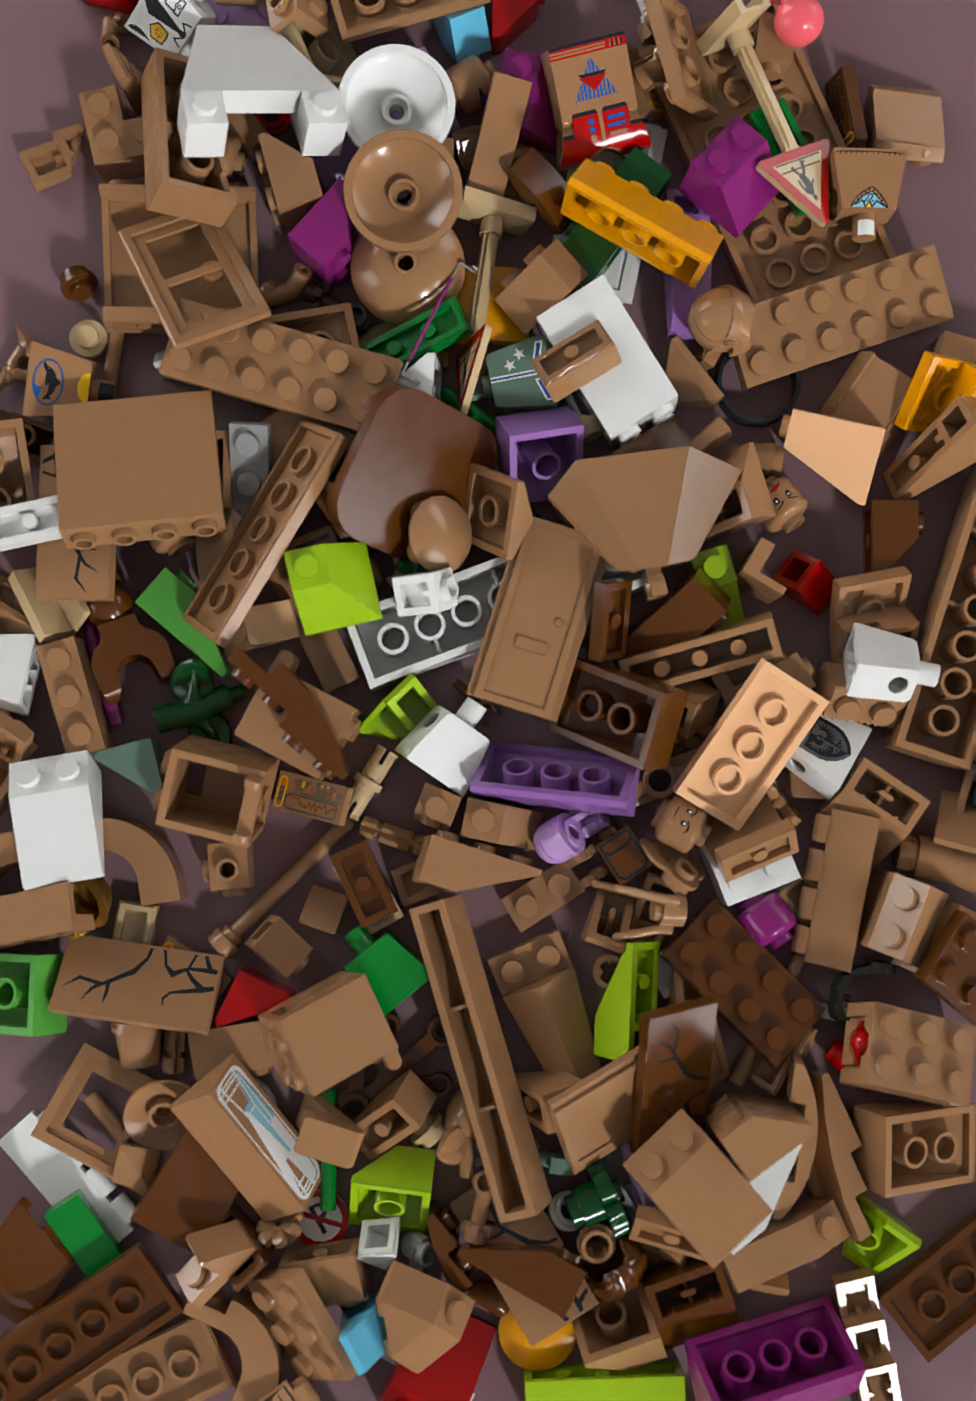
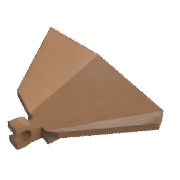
[547,446,742,601]

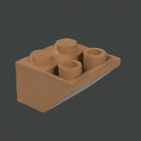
[255,132,323,237]
[704,442,776,542]
[811,757,931,865]

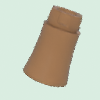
[892,835,976,893]

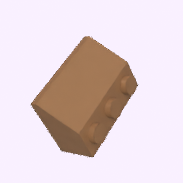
[706,1090,817,1182]

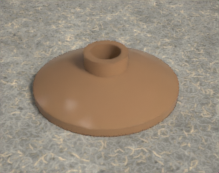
[123,1080,191,1150]

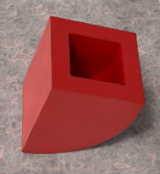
[771,549,836,615]

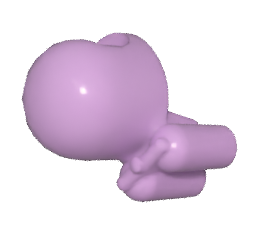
[533,810,611,864]

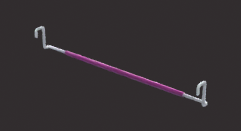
[400,262,478,386]

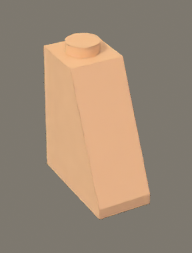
[778,408,886,506]

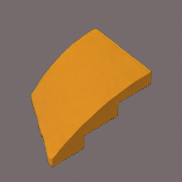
[894,351,976,433]

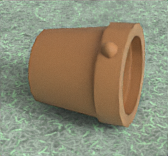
[111,1022,162,1069]

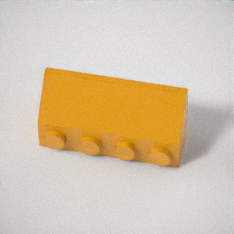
[560,158,724,289]

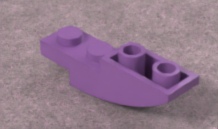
[663,189,711,340]

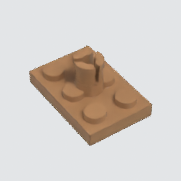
[633,0,719,122]

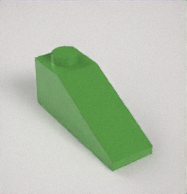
[135,567,233,680]

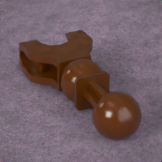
[86,573,176,705]

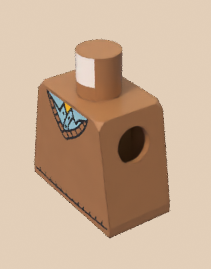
[829,147,907,243]

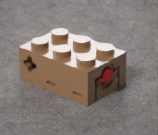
[840,1001,976,1107]

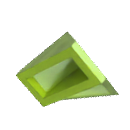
[359,673,437,741]

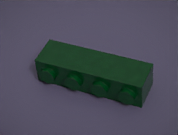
[563,147,672,298]

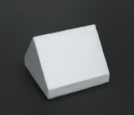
[357,1217,401,1270]

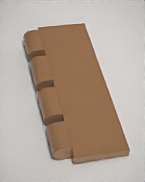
[790,808,881,973]

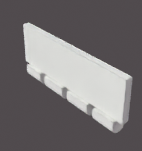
[0,1110,136,1243]

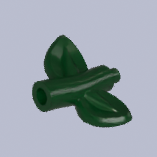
[151,658,247,744]

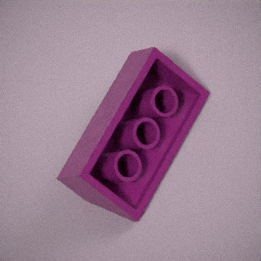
[684,1295,866,1401]

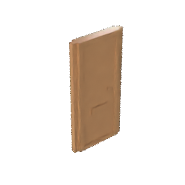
[466,516,607,722]
[547,1020,731,1175]

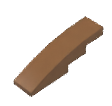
[807,1071,872,1242]
[831,1266,902,1401]

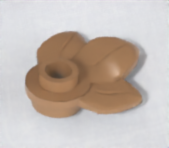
[639,838,705,895]

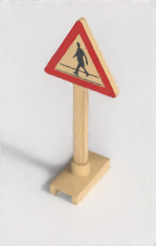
[696,0,829,227]
[456,185,537,415]

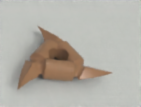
[0,324,36,392]

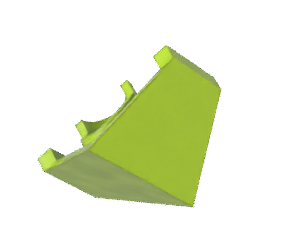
[841,1193,922,1276]

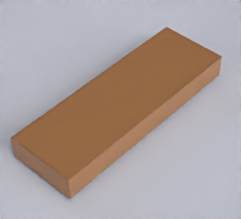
[466,71,533,197]

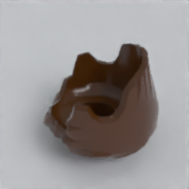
[585,1233,648,1301]

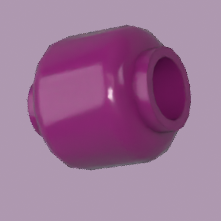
[737,892,796,950]

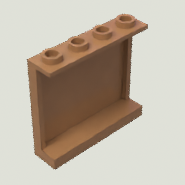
[99,179,259,333]
[52,390,227,550]

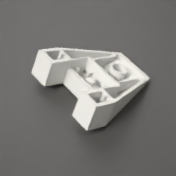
[177,25,348,157]

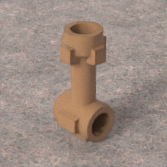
[461,1170,493,1245]

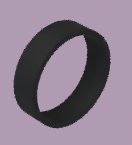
[714,354,801,428]

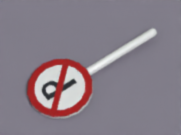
[298,1189,369,1301]

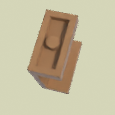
[705,793,799,883]

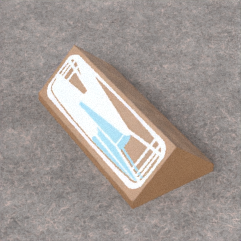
[169,1053,321,1222]

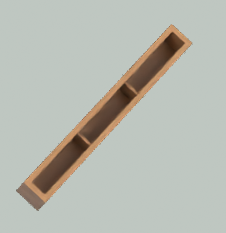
[409,894,552,1224]

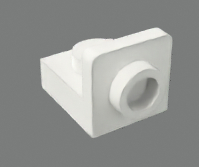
[392,567,458,617]

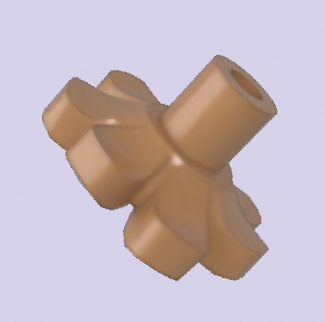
[256,1212,304,1249]

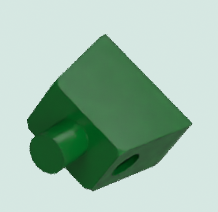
[343,924,429,1016]

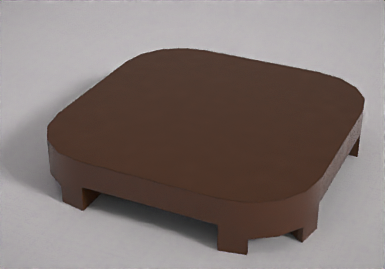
[322,382,497,560]

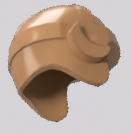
[687,285,756,357]

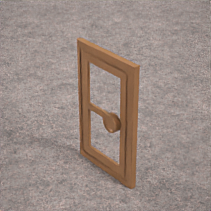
[117,214,271,350]
[31,1042,170,1195]

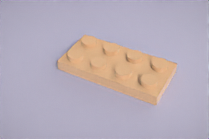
[672,658,829,832]

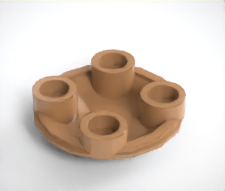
[407,496,472,572]

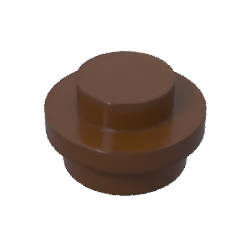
[60,265,98,301]

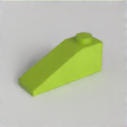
[593,940,660,1060]

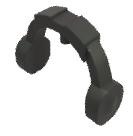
[827,959,898,1031]

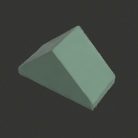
[93,737,166,795]

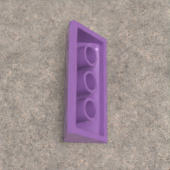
[470,741,640,817]

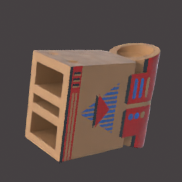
[540,31,651,171]

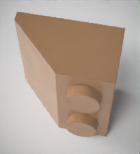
[857,868,949,968]

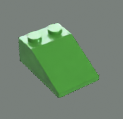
[0,951,67,1037]

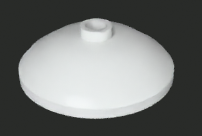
[339,44,455,149]

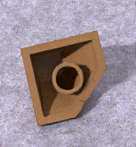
[376,1260,475,1374]

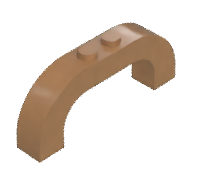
[0,817,188,906]

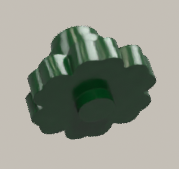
[563,1159,630,1239]

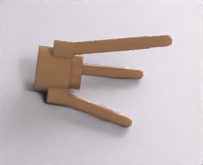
[591,880,688,941]

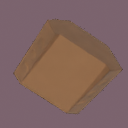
[863,84,945,167]
[820,350,912,460]

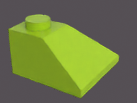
[284,542,383,636]
[349,1145,436,1233]

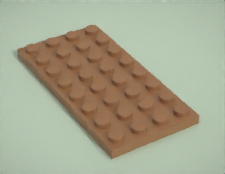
[639,5,896,303]

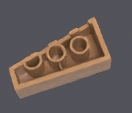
[141,47,239,228]

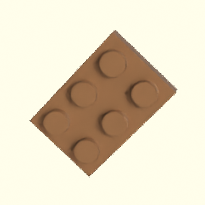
[247,1267,357,1381]

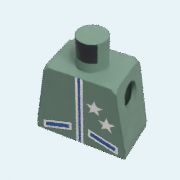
[471,334,558,416]

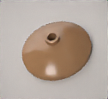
[343,129,463,253]
[350,229,465,326]

